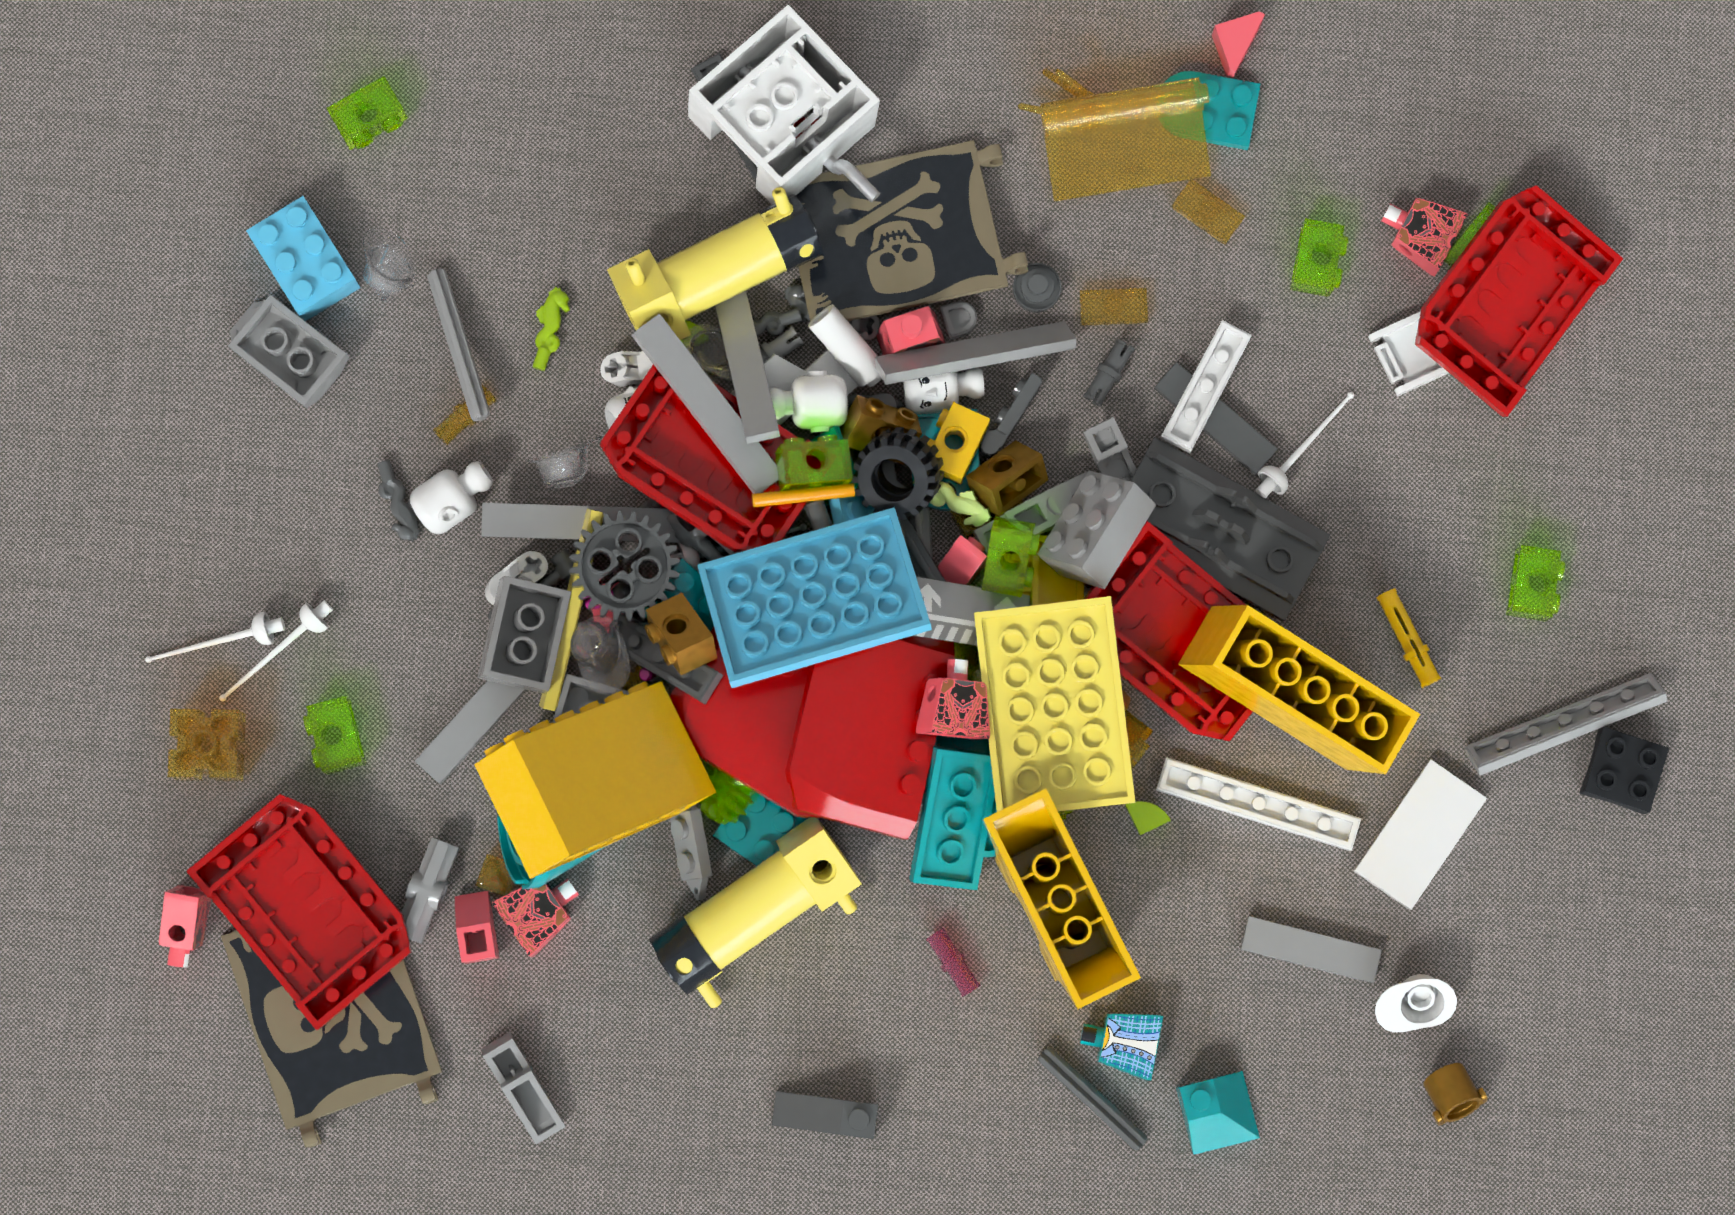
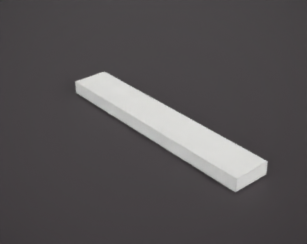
[1156,757,1361,851]

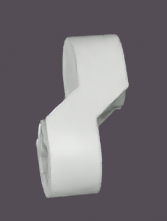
[600,351,653,387]
[485,551,548,605]

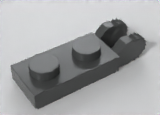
[980,373,1043,459]

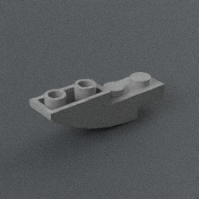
[973,471,1088,562]

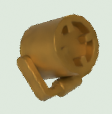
[1423,1063,1488,1126]

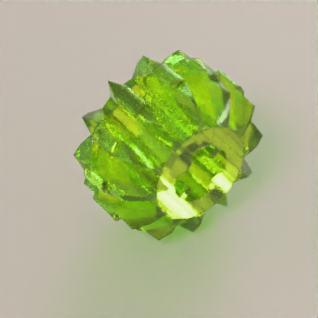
[699,768,755,825]

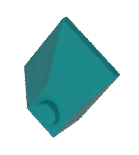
[1176,1071,1260,1155]

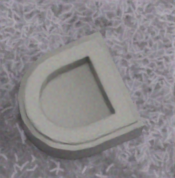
[939,301,977,340]

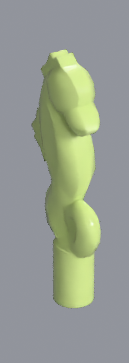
[913,481,992,527]

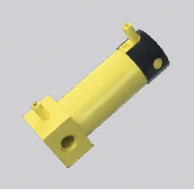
[607,187,823,340]
[649,817,861,1008]

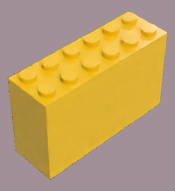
[1178,605,1420,774]
[474,681,716,879]

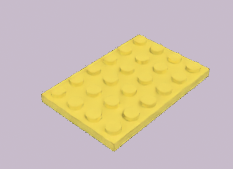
[974,596,1136,812]

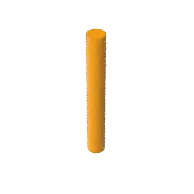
[752,483,855,507]

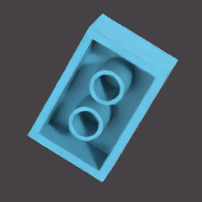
[246,196,361,321]

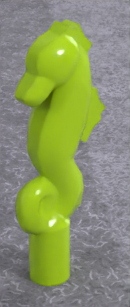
[532,287,570,371]

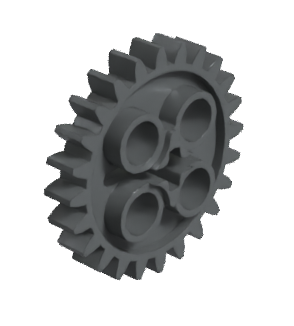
[569,511,680,623]

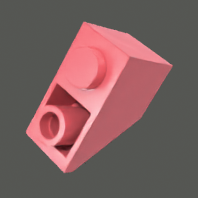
[938,535,987,585]
[455,891,500,964]

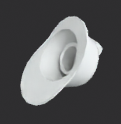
[1375,974,1457,1032]

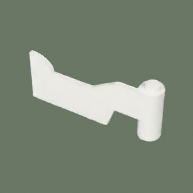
[731,304,882,425]

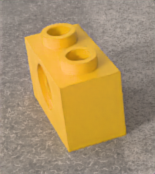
[927,402,990,485]

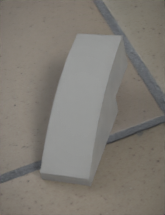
[481,1031,566,1145]

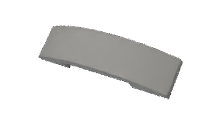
[1083,417,1137,481]

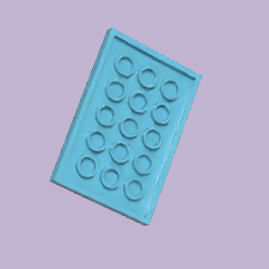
[697,507,932,688]

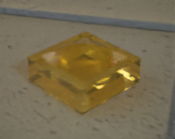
[475,854,514,896]

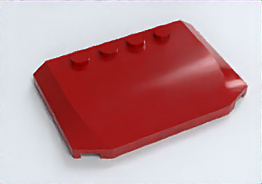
[1415,185,1624,417]
[600,364,836,552]
[1083,521,1253,742]
[669,627,829,820]
[785,636,955,840]
[186,794,412,1031]

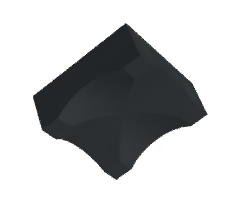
[1579,727,1669,814]

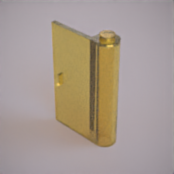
[1040,77,1211,202]

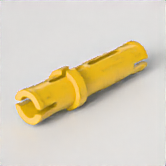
[1376,588,1441,688]

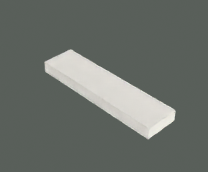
[1161,320,1252,453]

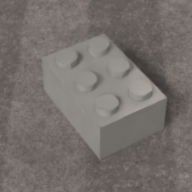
[1037,470,1157,589]
[477,576,571,693]

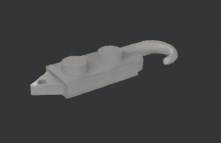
[670,805,713,901]

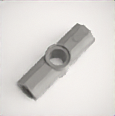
[401,838,460,944]

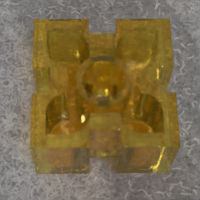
[167,709,246,781]

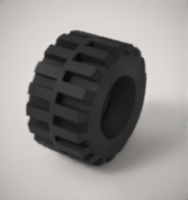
[852,427,944,520]

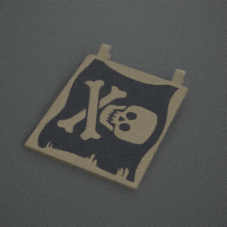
[796,140,1028,322]
[221,879,443,1148]

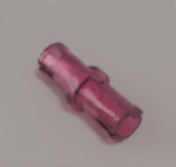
[925,927,981,997]

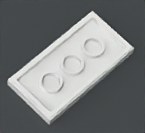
[1354,759,1487,910]

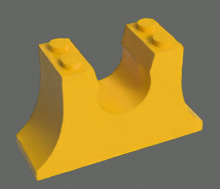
[983,788,1141,1010]

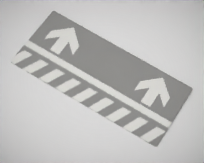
[913,577,1030,646]

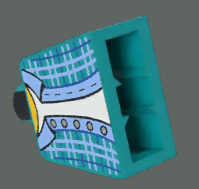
[1080,1014,1164,1081]

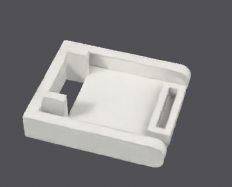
[1368,311,1449,396]

